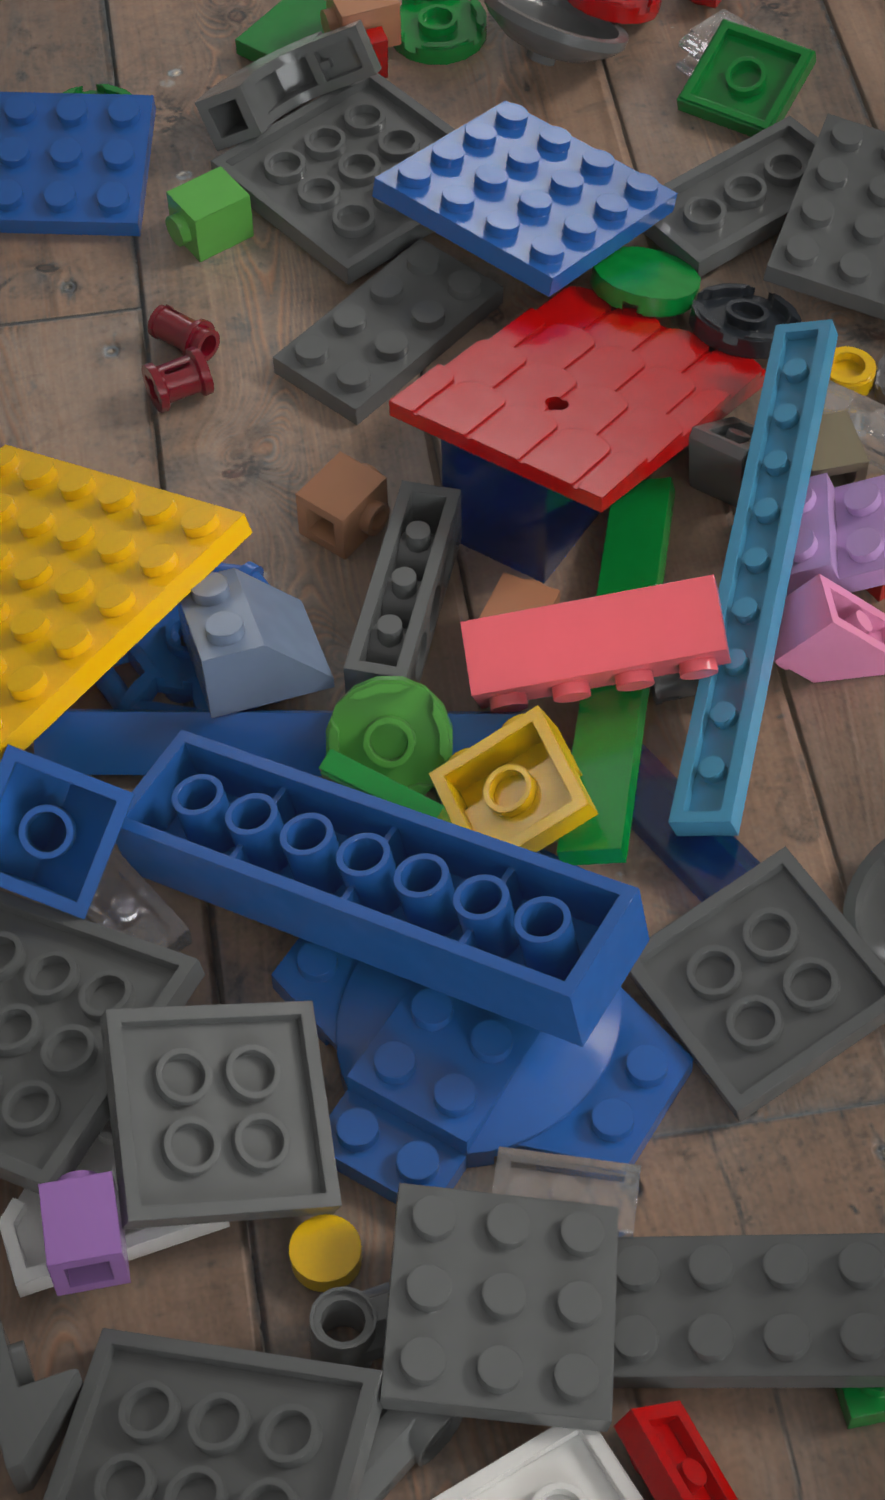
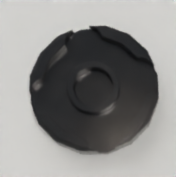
[688,283,802,359]

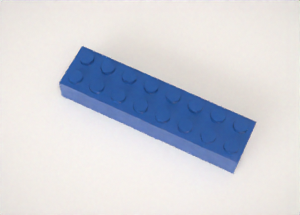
[116,729,650,1047]

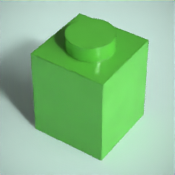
[165,166,254,262]

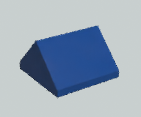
[0,744,135,919]

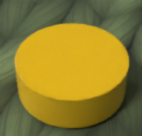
[827,346,876,401]
[289,1214,363,1292]

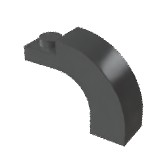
[195,20,382,151]

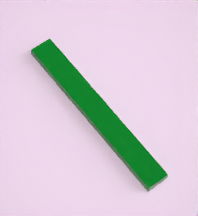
[556,477,675,866]

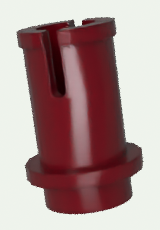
[147,304,220,361]

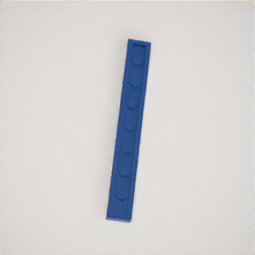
[34,709,526,776]

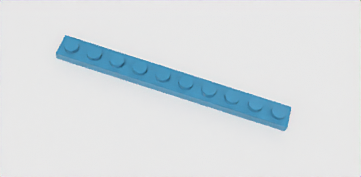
[668,319,838,836]

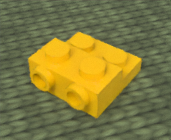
[428,705,599,852]

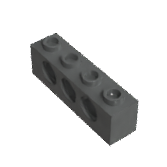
[343,480,462,694]

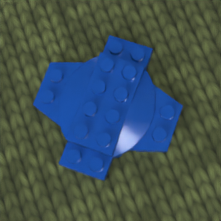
[271,849,694,1204]

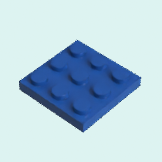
[0,92,156,236]

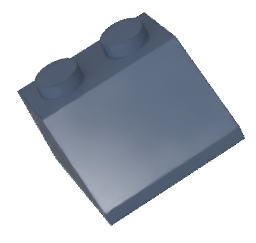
[177,568,335,718]

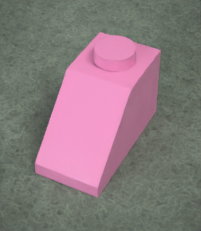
[774,574,885,683]

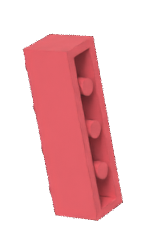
[460,574,731,713]

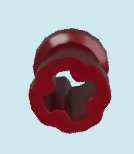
[141,346,214,413]

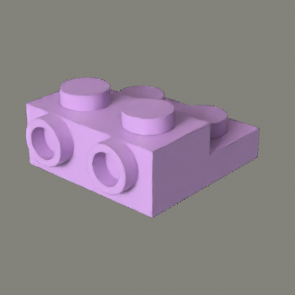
[786,473,885,596]

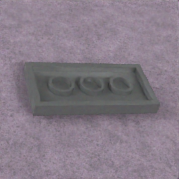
[643,116,818,277]
[273,238,503,425]
[613,1233,885,1388]

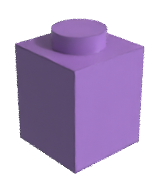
[38,1170,131,1296]

